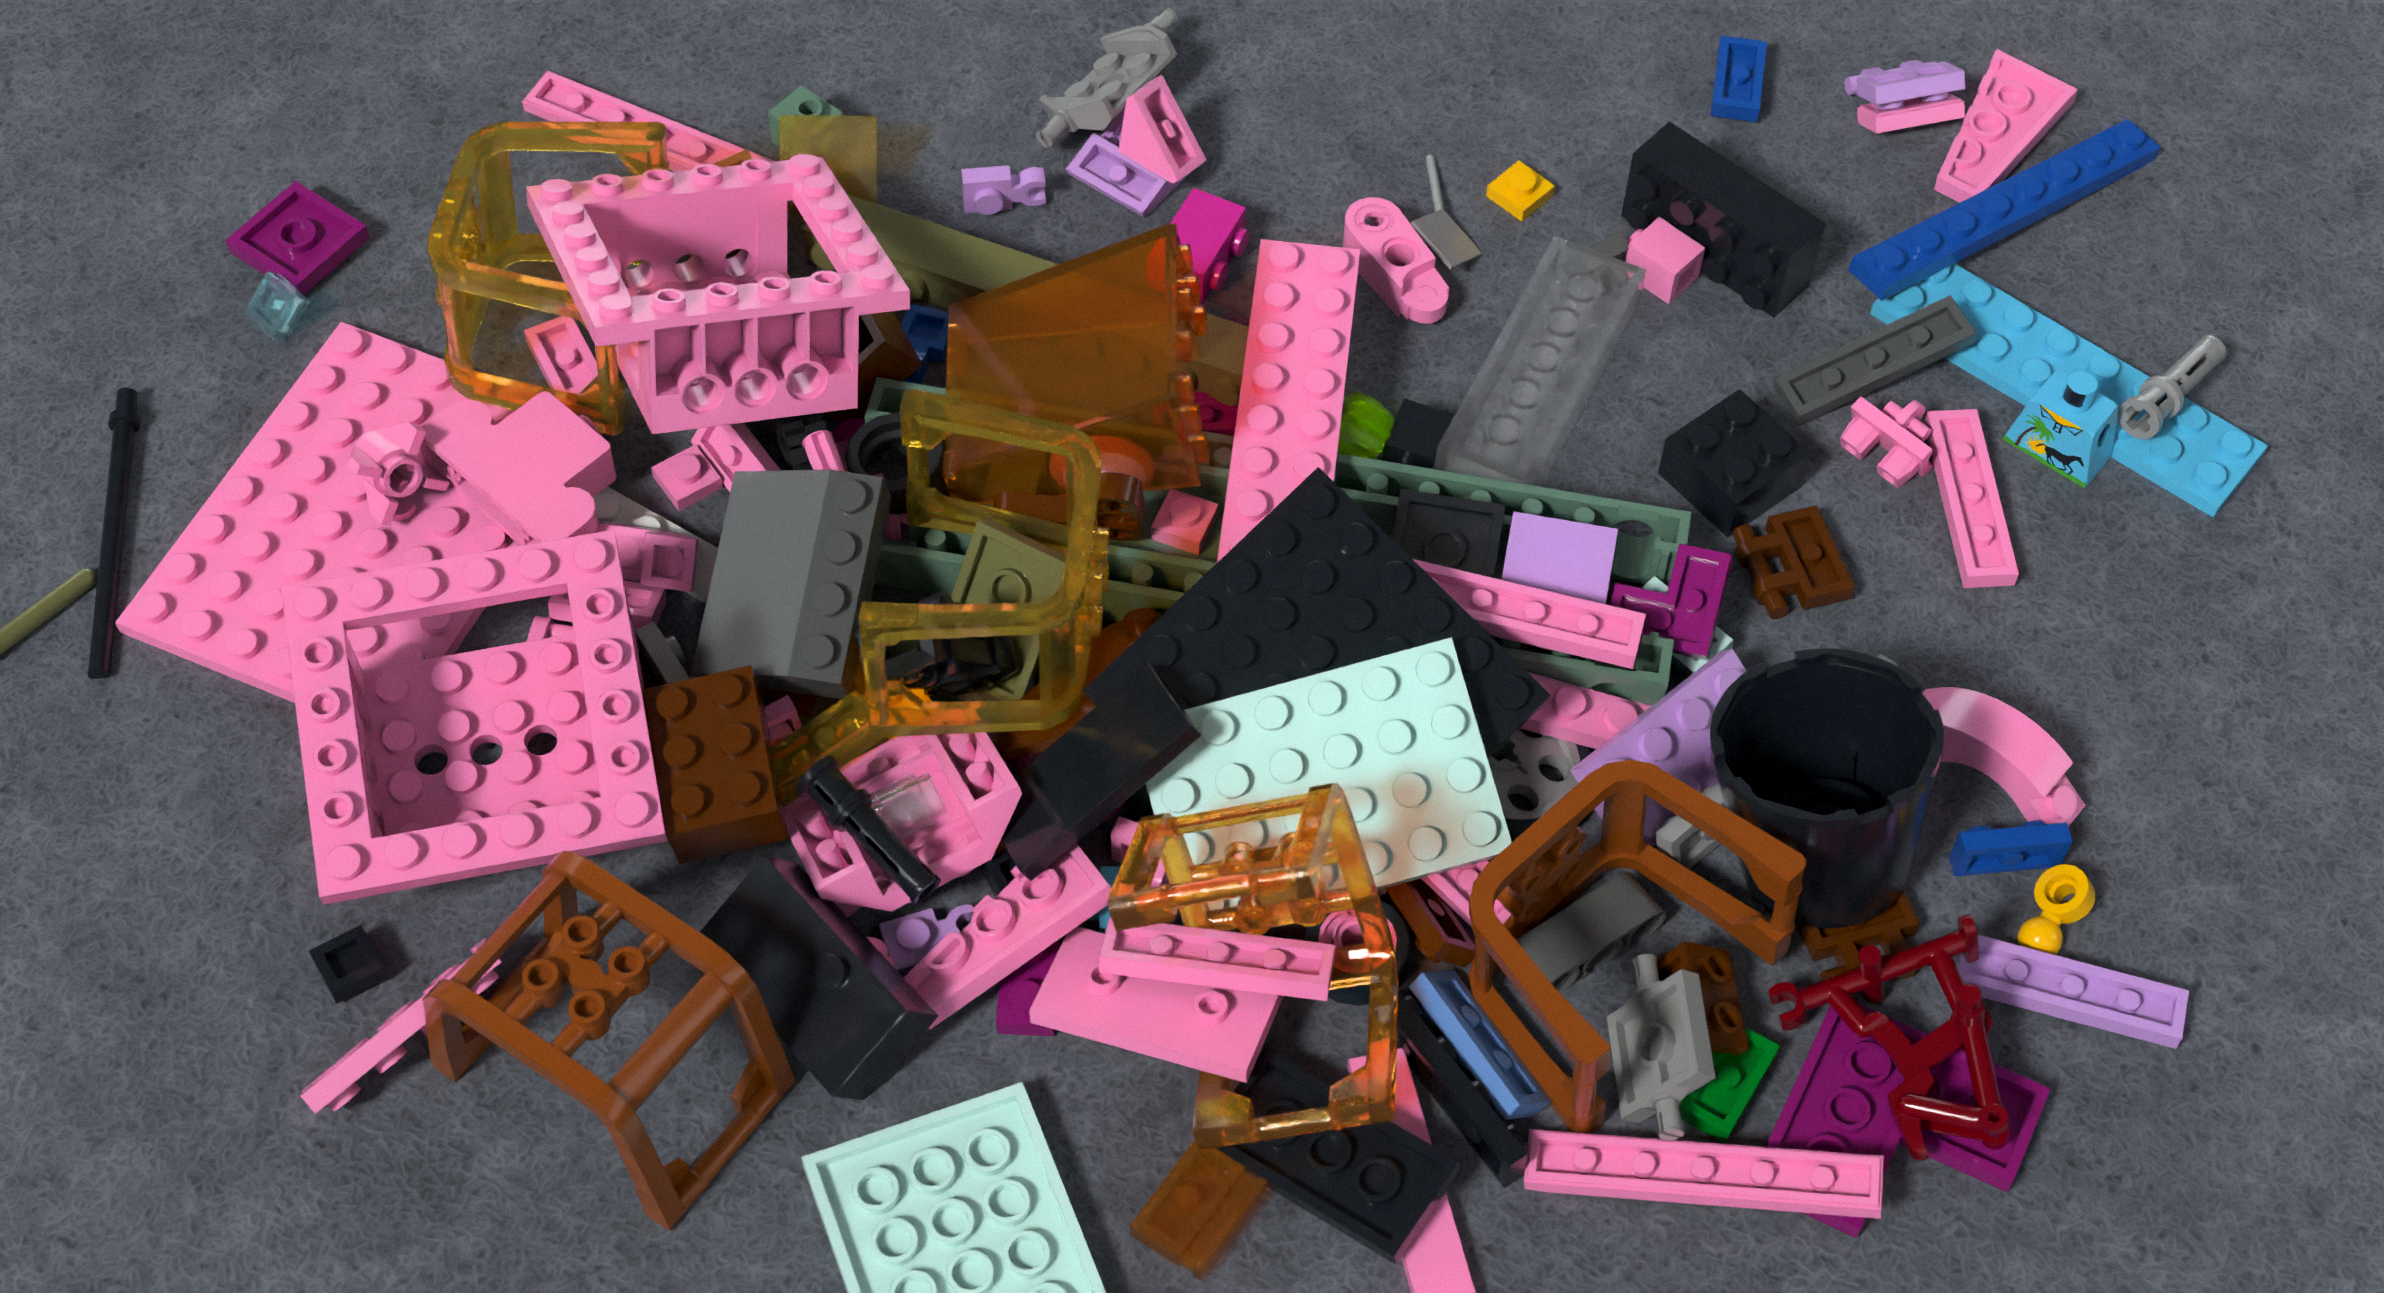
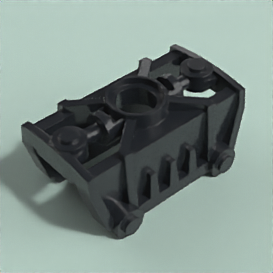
[855,592,1020,696]

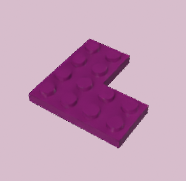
[1766,1004,2051,1238]

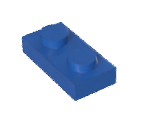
[1710,35,1767,122]
[1949,821,2073,876]

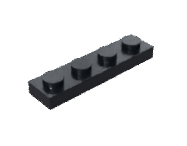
[1368,979,1528,1188]

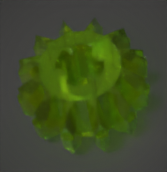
[1337,391,1394,459]

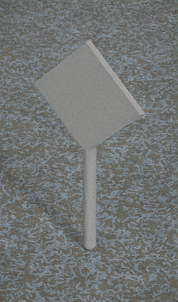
[1410,154,1483,270]

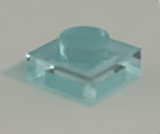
[243,271,310,342]

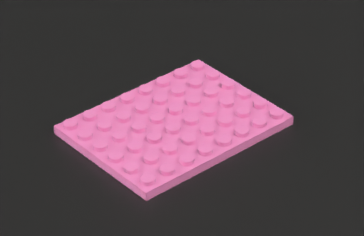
[115,322,606,703]

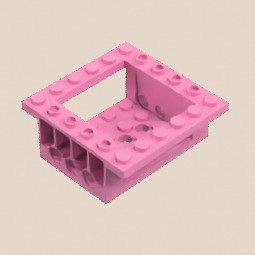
[526,154,910,434]
[280,530,667,905]

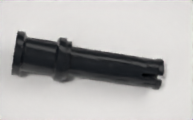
[796,755,941,904]

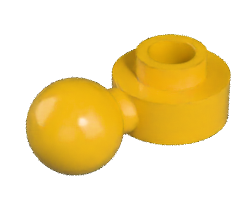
[2017,864,2095,955]

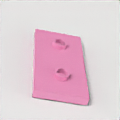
[1029,926,1284,1083]

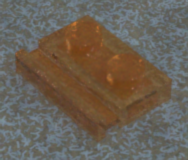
[1130,1137,1267,1281]

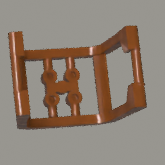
[1469,759,1806,1134]
[423,851,796,1230]

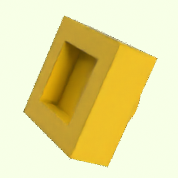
[1486,160,1555,222]

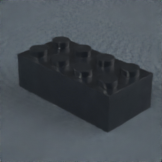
[1621,121,1826,318]

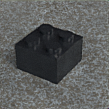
[1658,389,1811,538]

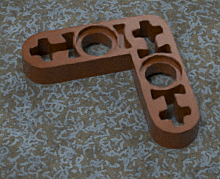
[992,472,1145,541]

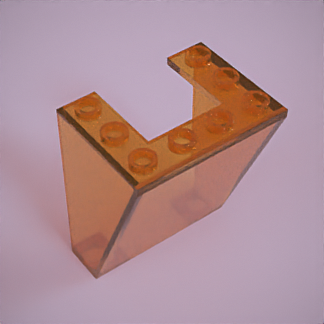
[943,223,1209,507]

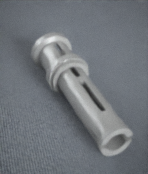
[2118,335,2227,439]

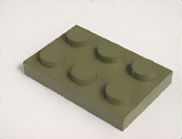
[951,517,1079,705]

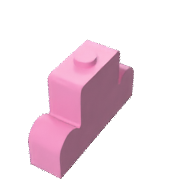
[420,391,617,546]

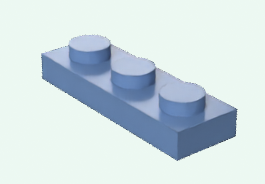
[1409,970,1551,1120]

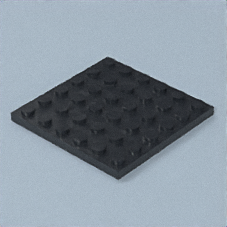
[1083,467,1551,922]

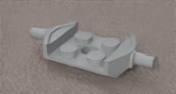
[1036,8,1178,148]

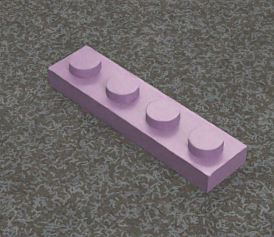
[1956,935,2189,1049]

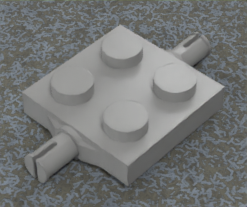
[1607,954,1716,1141]

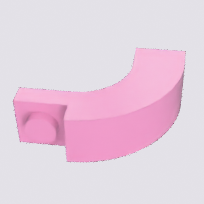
[1922,687,2086,827]

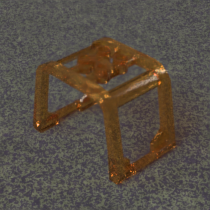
[1108,782,1399,1150]

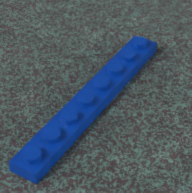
[1848,119,2161,301]

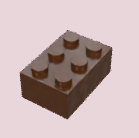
[642,665,789,864]

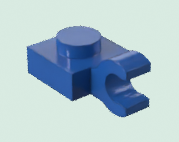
[901,304,957,384]

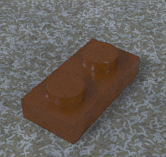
[1385,878,1475,968]

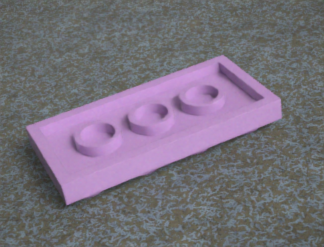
[1570,649,1746,847]

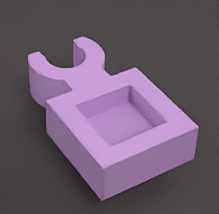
[961,165,1046,215]
[879,904,974,977]

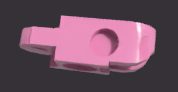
[1343,197,1450,324]

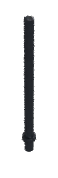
[87,387,141,679]

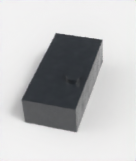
[700,856,938,1100]

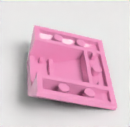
[781,701,1022,912]

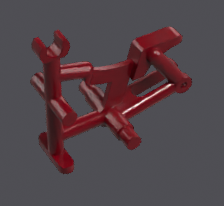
[1768,914,2009,1161]

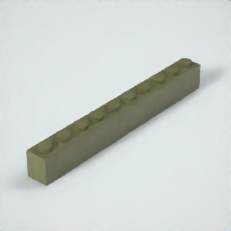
[802,194,1249,406]

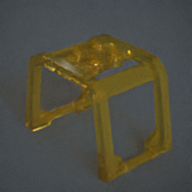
[427,122,669,435]
[859,389,1110,737]

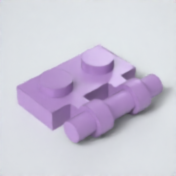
[1844,60,1965,109]

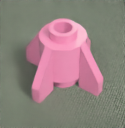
[347,422,450,526]

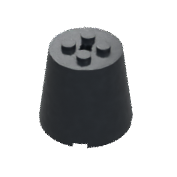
[1710,648,1944,928]

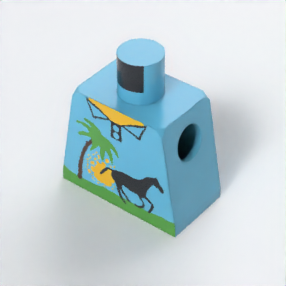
[2003,370,2119,488]

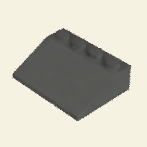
[691,470,892,701]

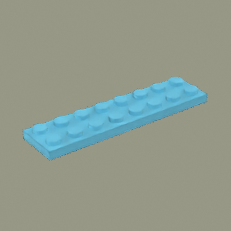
[1870,263,2268,518]

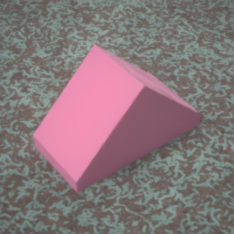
[1118,75,1207,183]

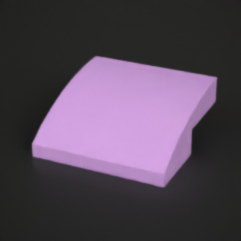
[1066,107,1191,217]

